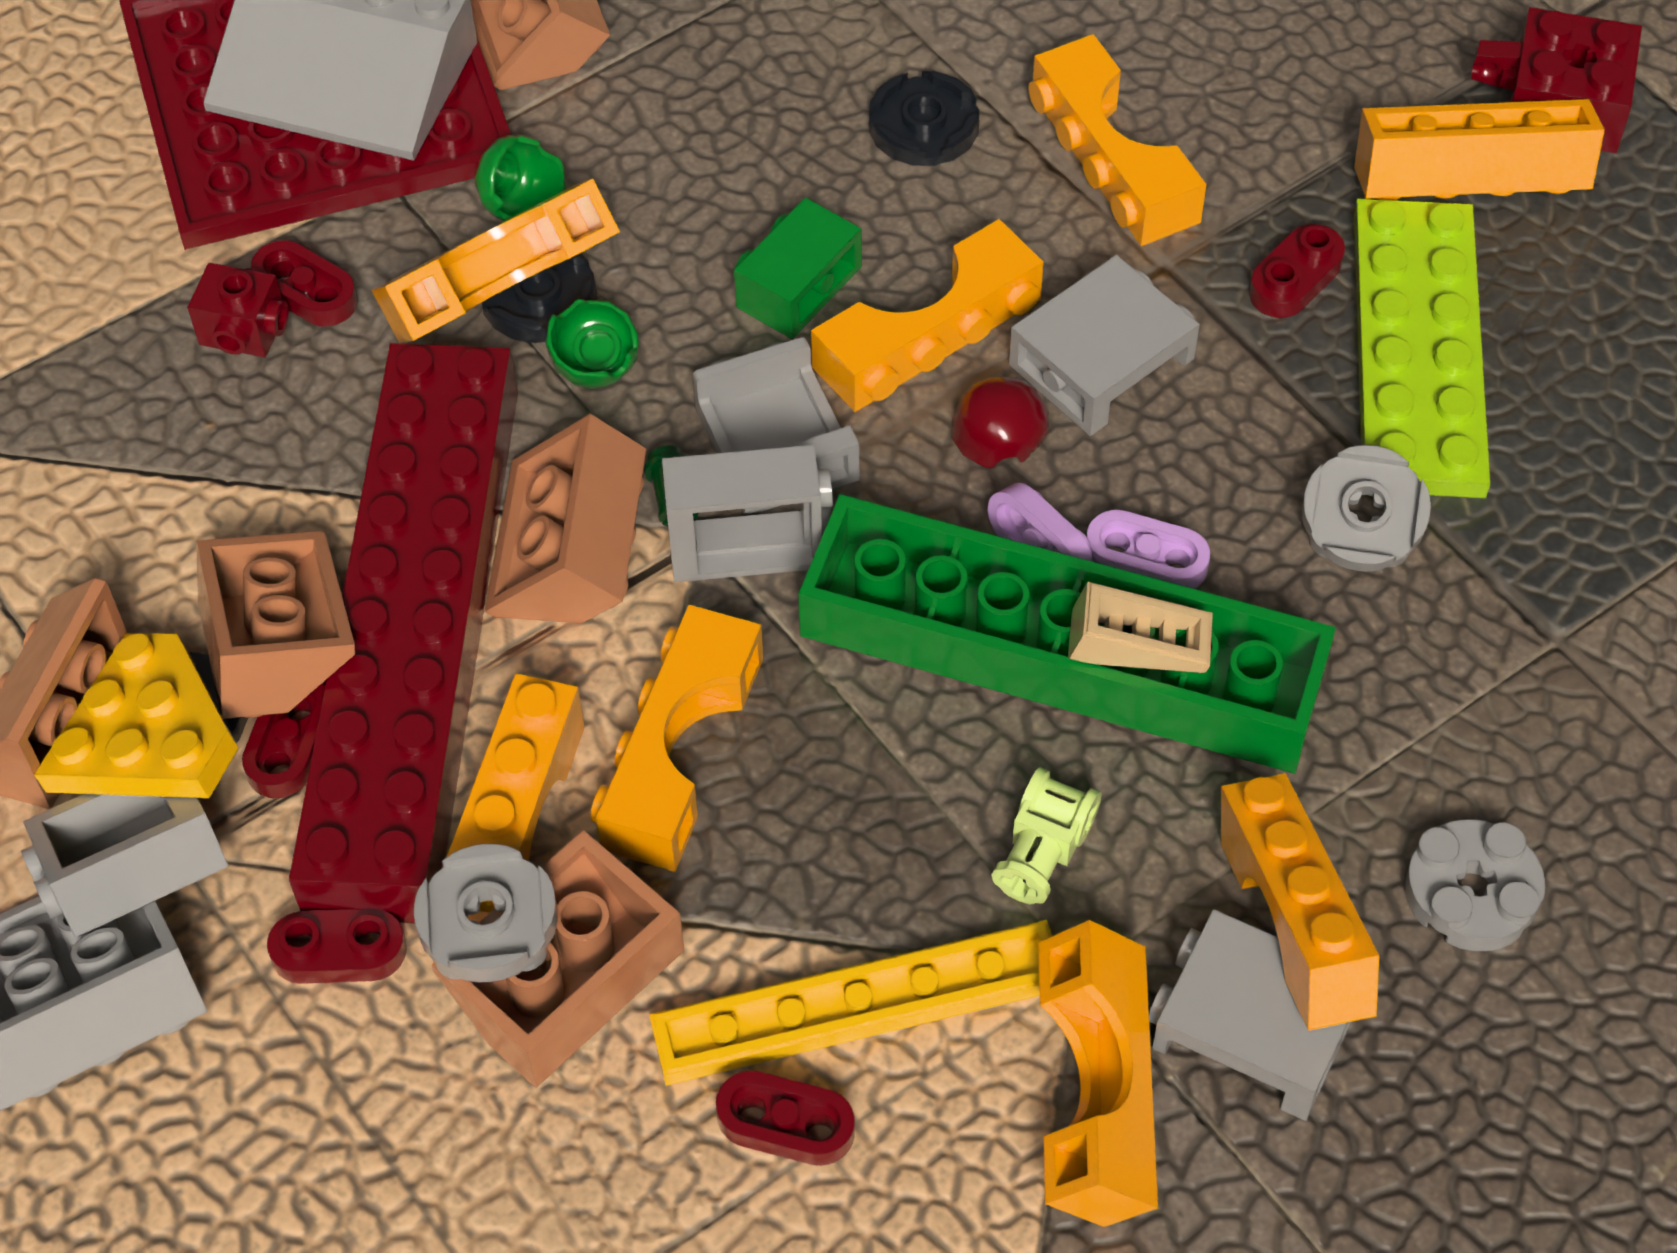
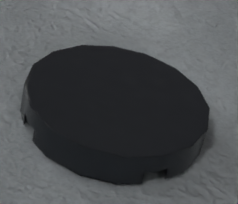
[869,71,979,166]
[482,253,597,343]

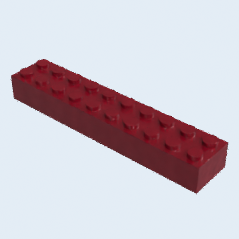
[289,343,518,924]

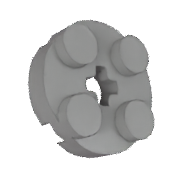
[1302,445,1431,572]
[1405,820,1545,951]
[414,844,558,982]

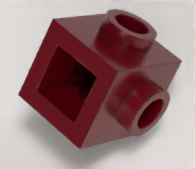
[187,262,289,358]

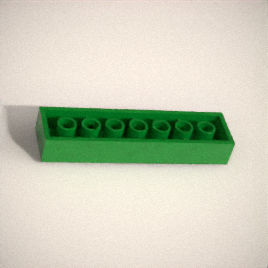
[798,494,1336,774]

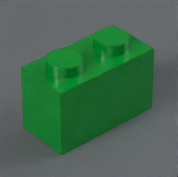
[733,197,862,340]

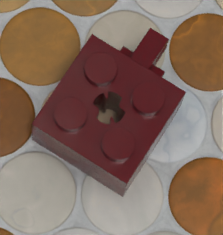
[1471,7,1642,154]

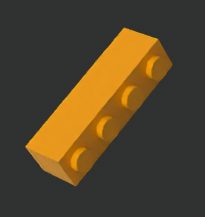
[1354,99,1605,200]

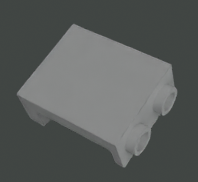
[1009,255,1200,436]
[693,337,860,516]
[1149,909,1352,1121]

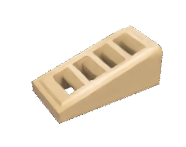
[1068,582,1213,673]

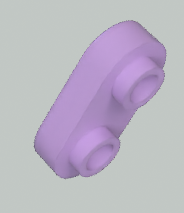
[988,483,1093,562]
[1087,510,1210,589]

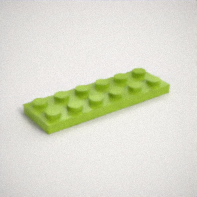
[1354,199,1490,498]

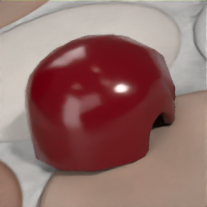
[952,377,1049,468]

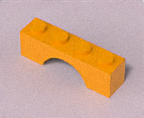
[1028,34,1206,246]
[371,178,620,343]
[811,219,1044,412]
[591,605,764,872]
[442,673,585,923]
[1221,773,1379,1031]
[1038,920,1158,1227]

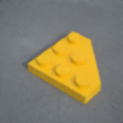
[34,633,239,798]

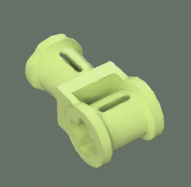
[991,767,1102,904]

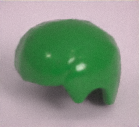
[475,134,565,221]
[546,299,639,389]

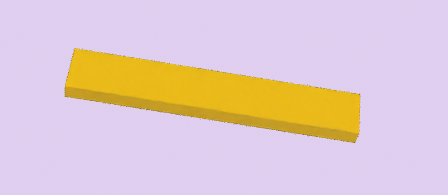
[649,920,1052,1086]

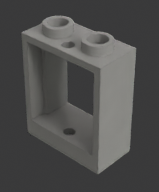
[662,445,833,582]
[21,794,229,938]

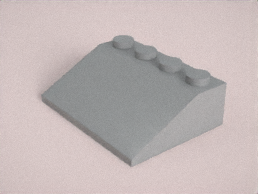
[203,0,477,161]
[0,896,208,1111]

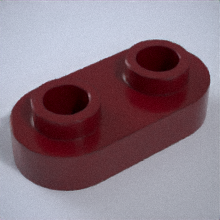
[1249,224,1345,318]
[251,240,357,327]
[242,684,325,798]
[267,909,407,984]
[716,1071,855,1166]

